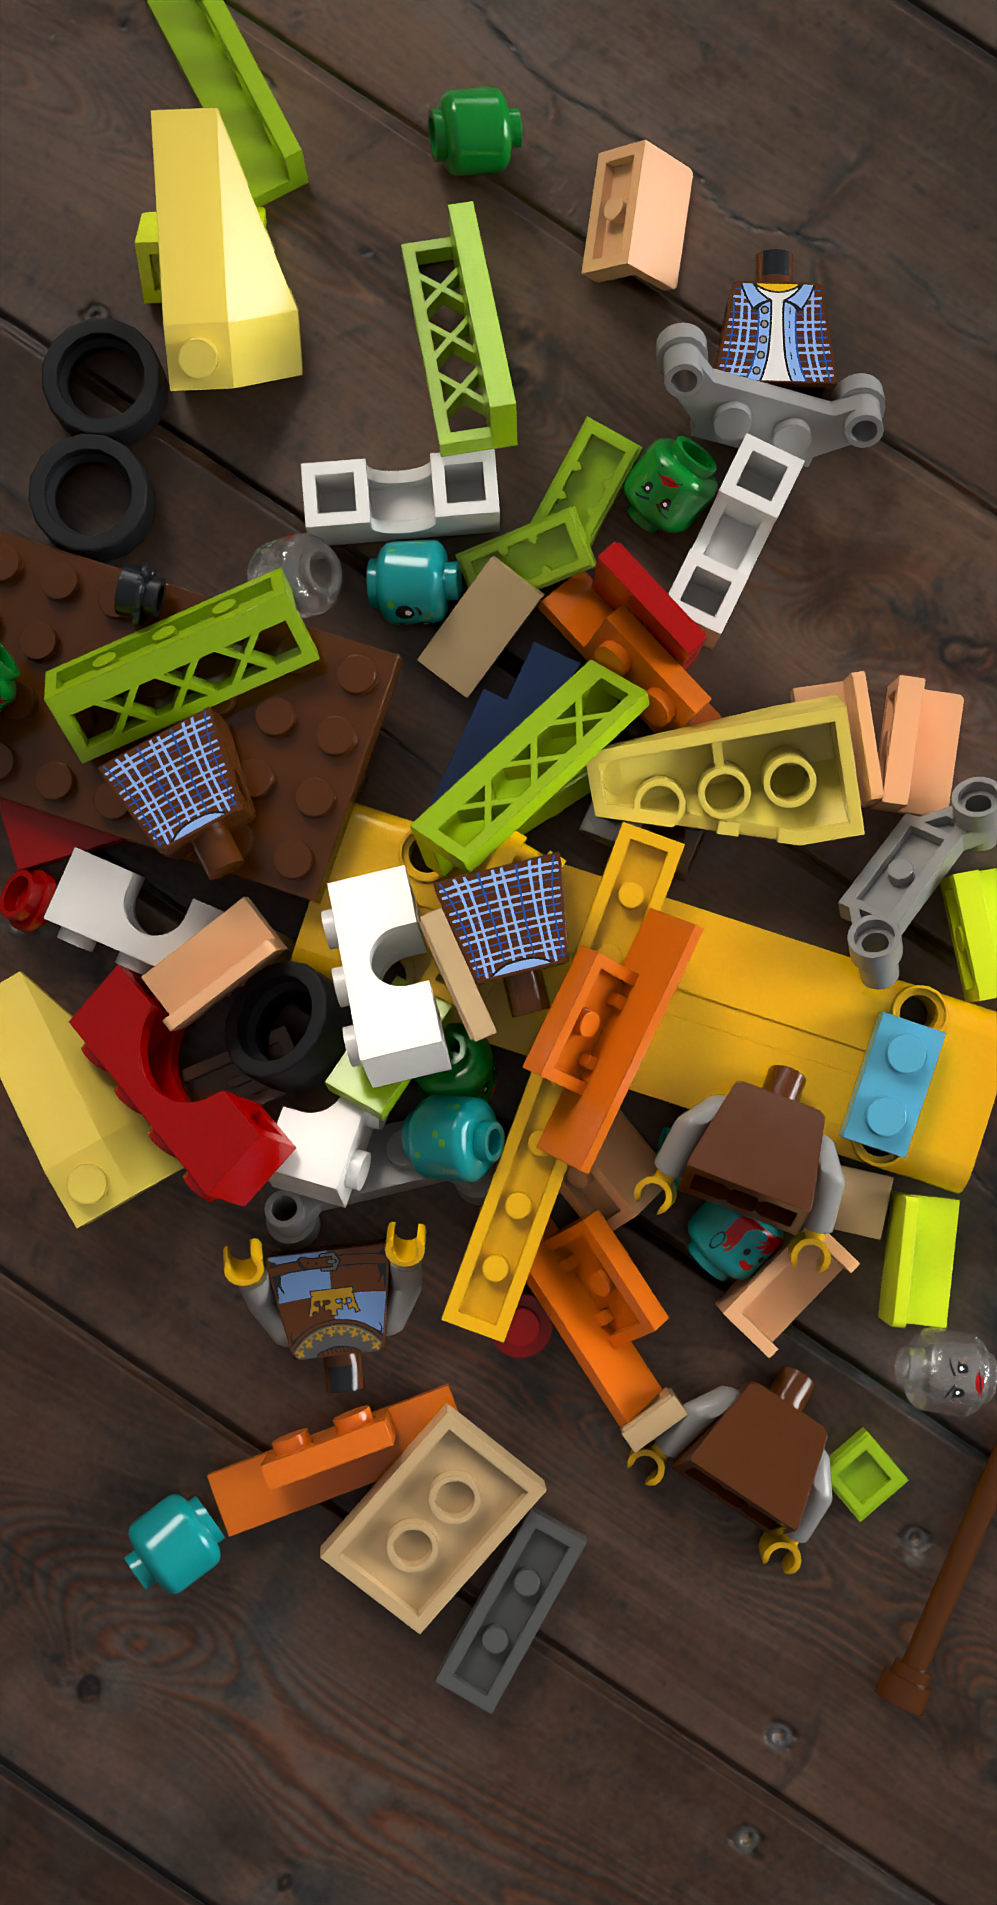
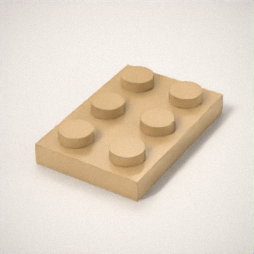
[320,1403,547,1634]

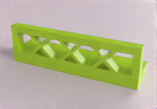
[144,0,309,207]
[401,201,518,457]
[44,567,319,764]
[410,659,650,878]

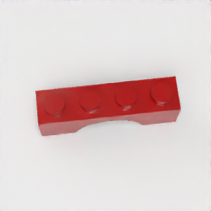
[69,965,297,1207]

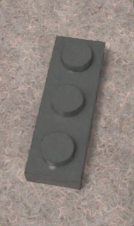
[435,1506,587,1714]

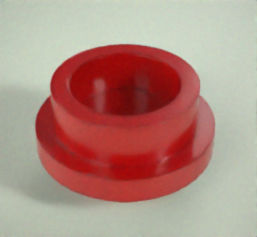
[0,870,57,933]
[491,1293,553,1358]

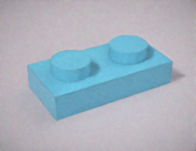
[838,1012,946,1158]

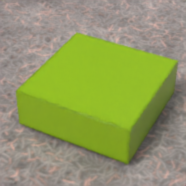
[829,1427,909,1522]

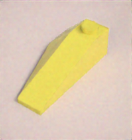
[151,107,303,391]
[586,695,865,846]
[0,971,184,1228]

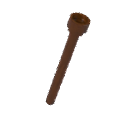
[874,1439,997,1716]

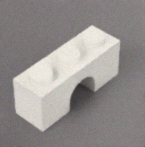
[669,433,805,650]
[301,449,500,547]
[44,847,232,997]
[321,865,452,1088]
[269,1097,389,1208]

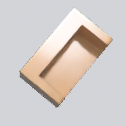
[715,1226,860,1359]

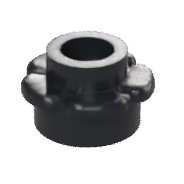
[114,562,166,626]

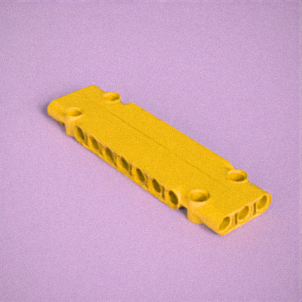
[291,802,997,1194]

